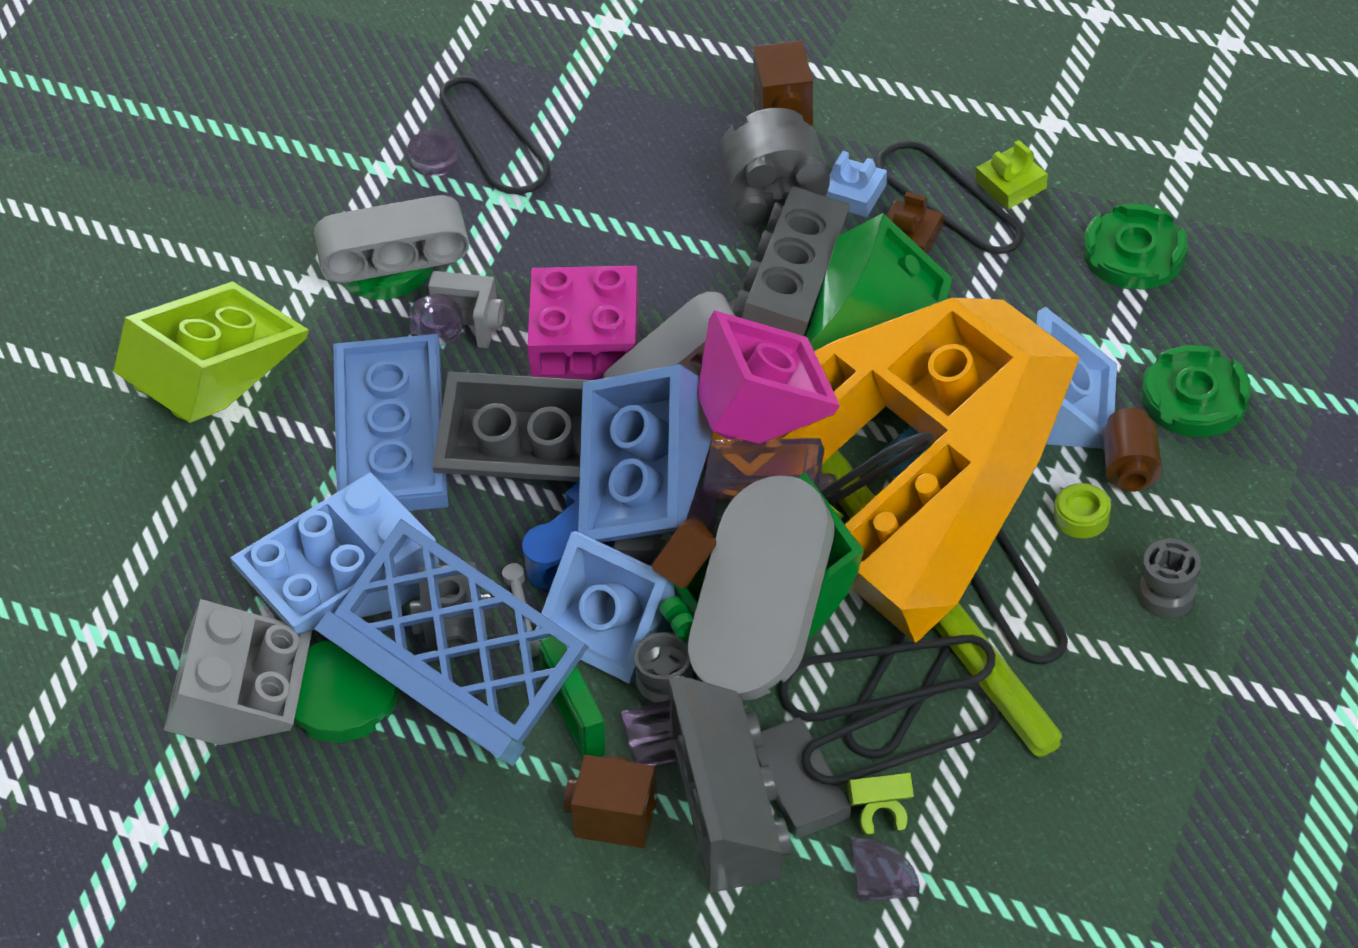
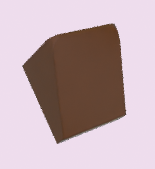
[651,517,717,588]

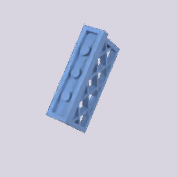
[315,519,589,767]

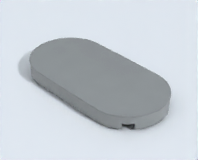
[688,476,834,700]

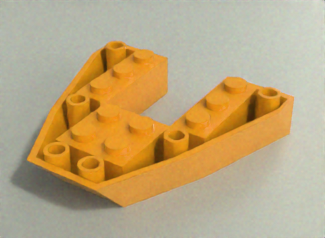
[705,298,1080,643]

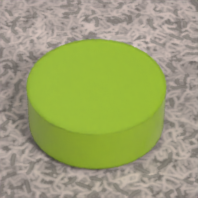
[1054,483,1111,539]

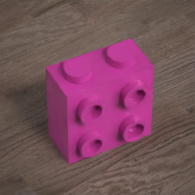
[527,266,639,380]

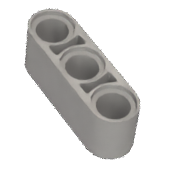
[314,195,469,283]
[602,292,735,379]

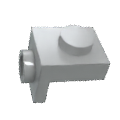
[428,271,505,349]

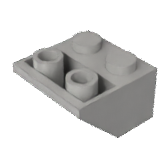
[164,599,312,745]

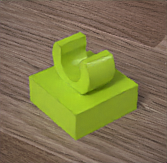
[975,140,1048,210]
[845,773,914,835]

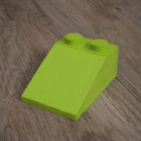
[113,281,309,423]

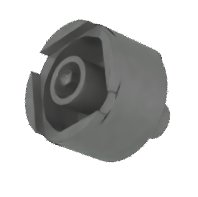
[718,108,830,225]

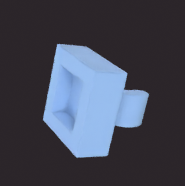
[826,151,887,218]

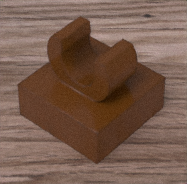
[886,192,943,254]

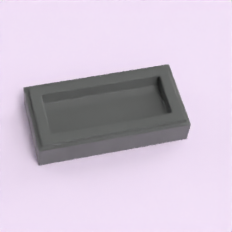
[755,717,851,840]

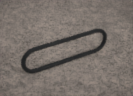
[972,527,1068,664]
[844,630,952,759]

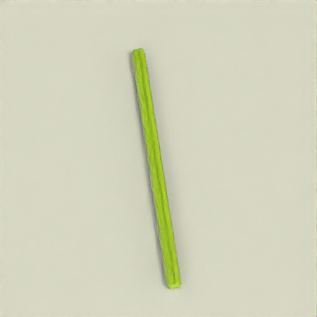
[814,450,1062,758]

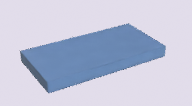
[333,334,449,511]

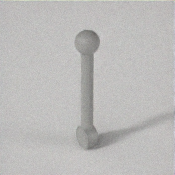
[502,563,541,658]

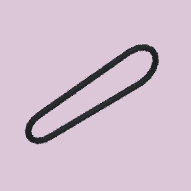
[439,76,551,194]
[876,141,1024,254]
[821,432,935,506]
[779,635,995,721]
[801,679,1000,785]

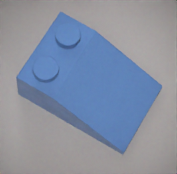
[578,364,712,543]

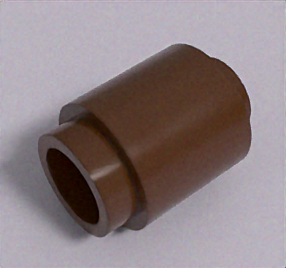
[1102,408,1162,492]

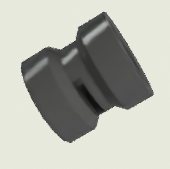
[1139,538,1201,619]
[634,632,694,714]

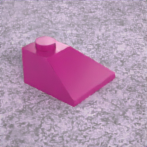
[697,310,840,444]

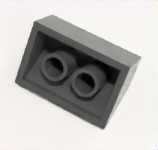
[432,372,592,482]
[669,676,791,893]

